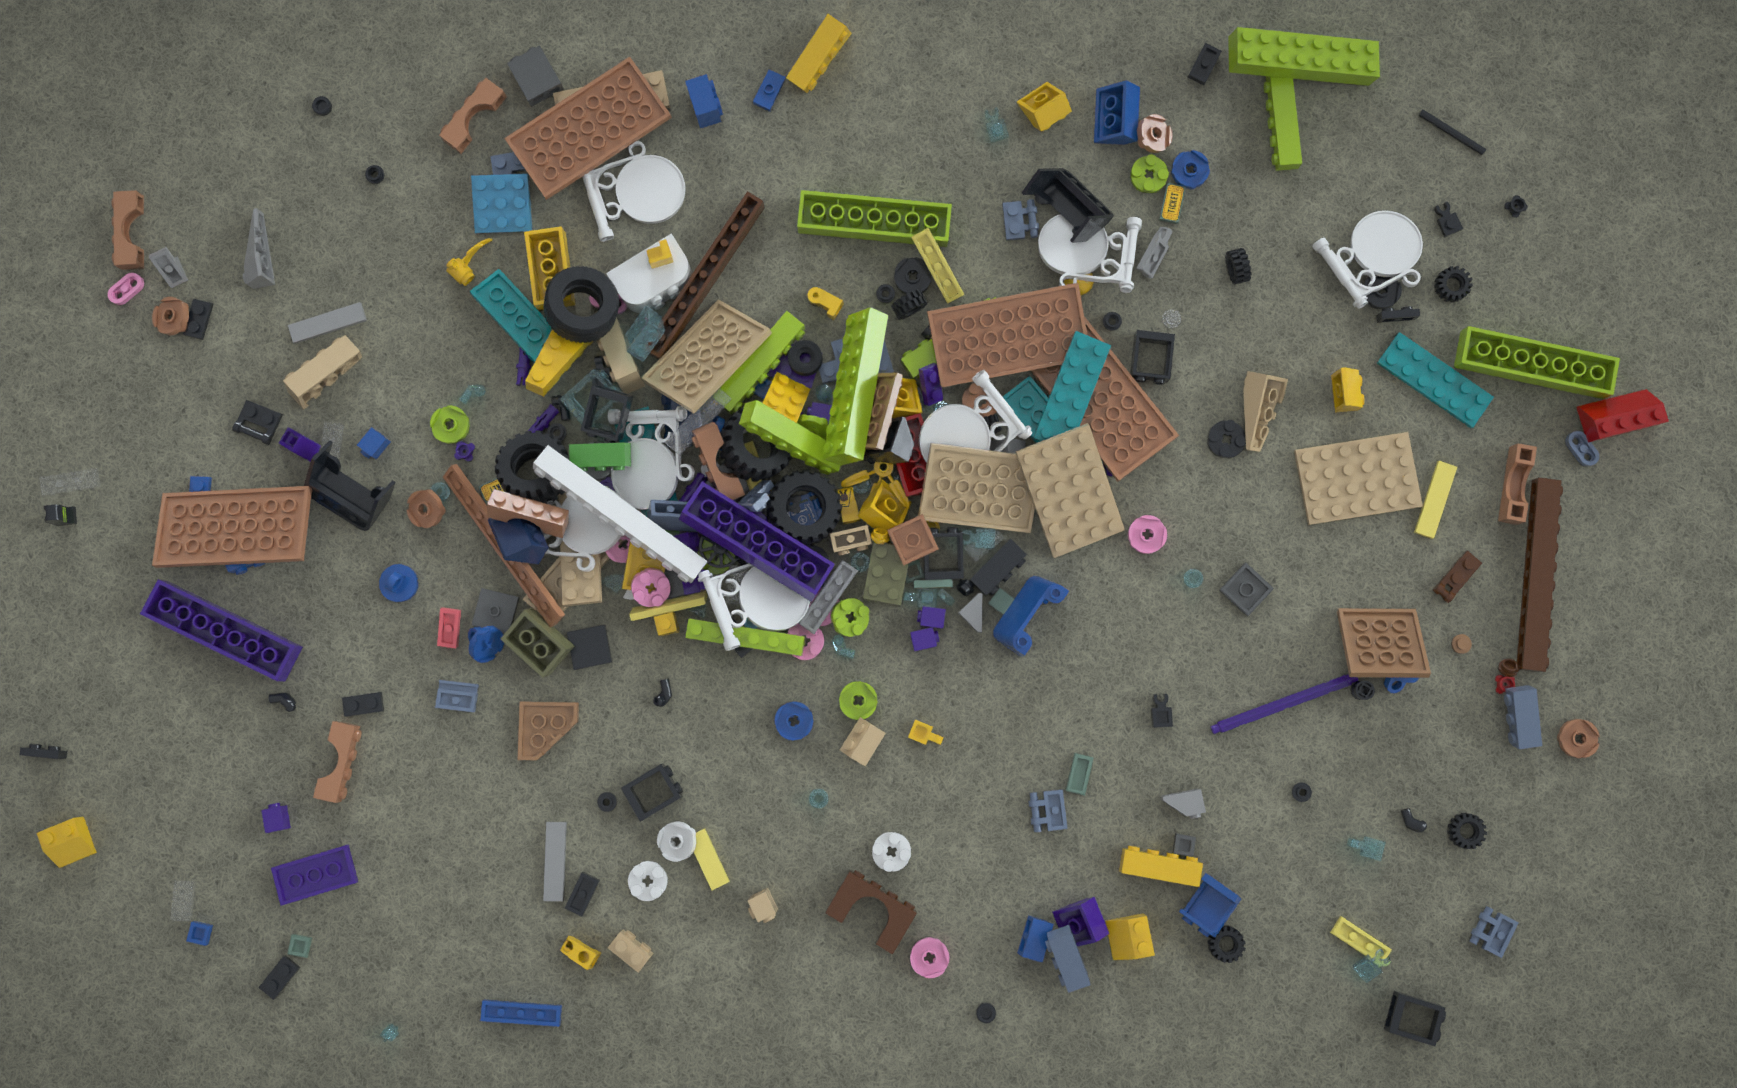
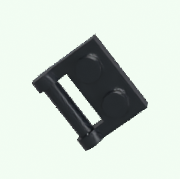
[232,400,283,445]

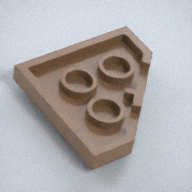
[517,702,579,760]

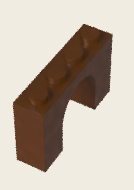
[825,870,917,955]

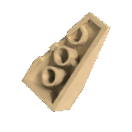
[1243,371,1288,452]

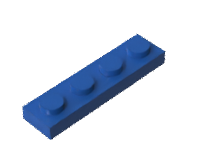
[480,1000,562,1027]

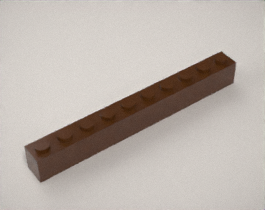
[643,191,765,360]
[1516,477,1563,672]

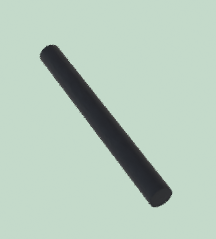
[1418,109,1486,155]

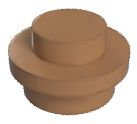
[1451,634,1472,654]

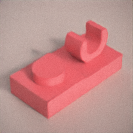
[437,607,461,649]

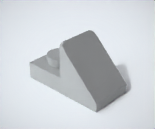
[149,247,188,288]

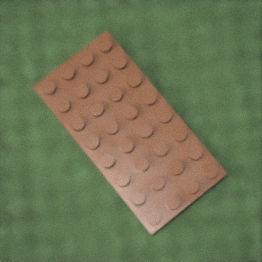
[504,57,672,200]
[927,283,1087,388]
[1030,317,1179,482]
[152,486,312,568]

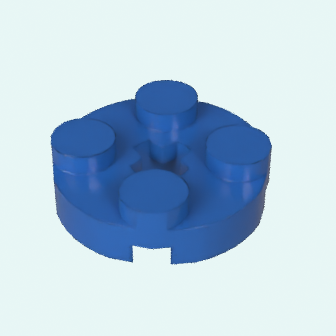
[1171,150,1210,189]
[775,702,814,740]

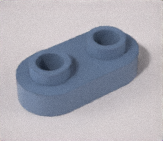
[1565,431,1599,467]

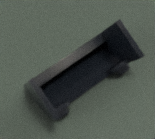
[1021,168,1114,243]
[304,440,396,531]

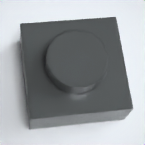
[1172,833,1196,857]

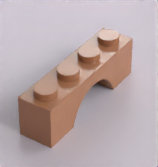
[439,78,507,154]
[112,190,144,270]
[691,422,745,500]
[1498,444,1537,525]
[487,489,569,538]
[313,721,362,803]

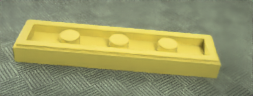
[911,228,964,304]
[1414,461,1457,539]
[629,591,708,621]

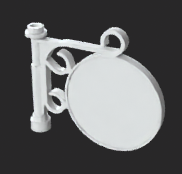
[582,141,686,242]
[1312,211,1423,309]
[1038,214,1142,293]
[919,370,1032,462]
[608,406,695,509]
[540,486,621,572]
[698,564,810,651]

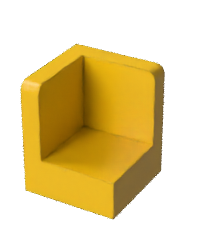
[646,239,674,269]

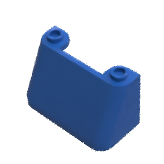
[993,576,1069,657]

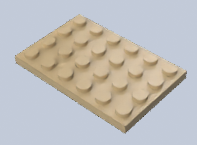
[641,299,772,414]
[1015,423,1125,558]
[1294,432,1423,525]
[918,443,1035,533]

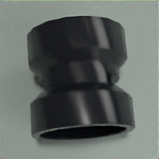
[1350,681,1375,700]

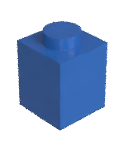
[357,427,391,459]

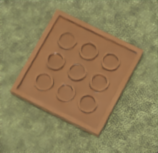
[865,372,903,450]
[1337,608,1431,678]

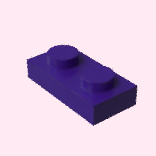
[918,363,944,406]

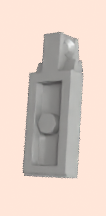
[1137,226,1173,279]

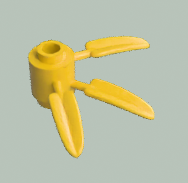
[446,238,492,286]
[841,462,910,508]

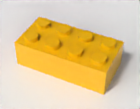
[524,226,575,311]

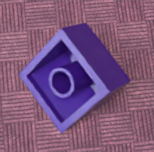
[1052,897,1109,947]

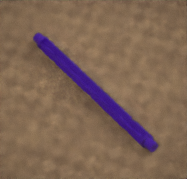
[1210,674,1358,734]

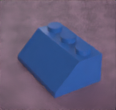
[1094,80,1140,145]

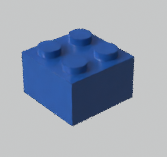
[685,74,723,129]

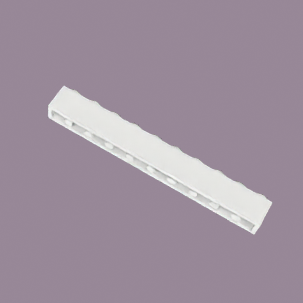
[533,445,707,583]

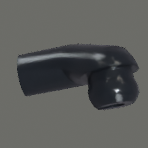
[269,693,296,712]

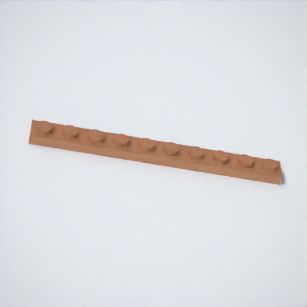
[443,464,565,627]

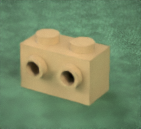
[830,525,872,556]
[840,717,886,766]
[748,888,778,923]
[608,929,653,973]

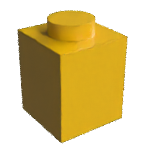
[654,612,680,636]

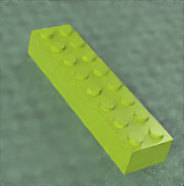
[1228,27,1380,86]
[797,190,952,247]
[823,307,888,466]
[1454,326,1620,399]

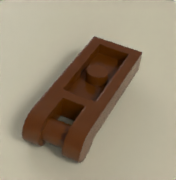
[1432,551,1482,604]

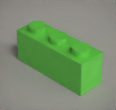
[569,443,631,471]

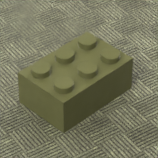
[863,542,909,607]
[501,607,574,678]

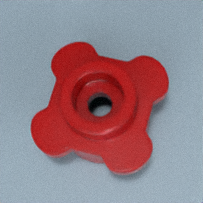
[1495,675,1515,694]

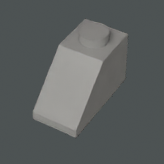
[1160,788,1206,819]

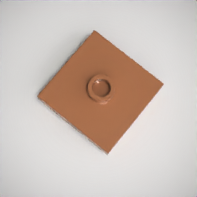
[887,514,939,566]

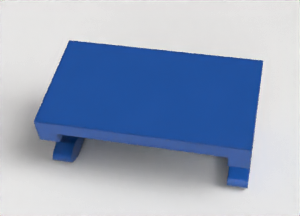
[1017,915,1054,962]

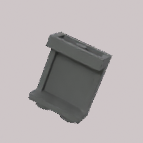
[507,45,564,107]

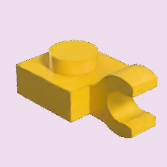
[908,720,944,745]

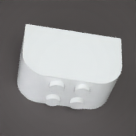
[606,234,692,313]

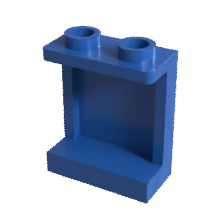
[1179,873,1241,938]

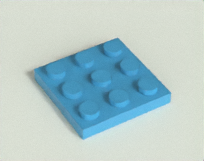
[471,174,532,233]

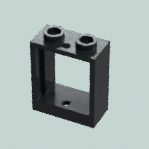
[1130,330,1175,385]
[581,385,633,443]
[924,527,964,580]
[621,763,683,822]
[1384,991,1446,1046]

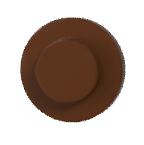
[1498,658,1519,677]

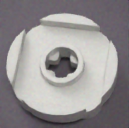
[657,821,696,862]
[872,832,911,872]
[628,861,668,901]

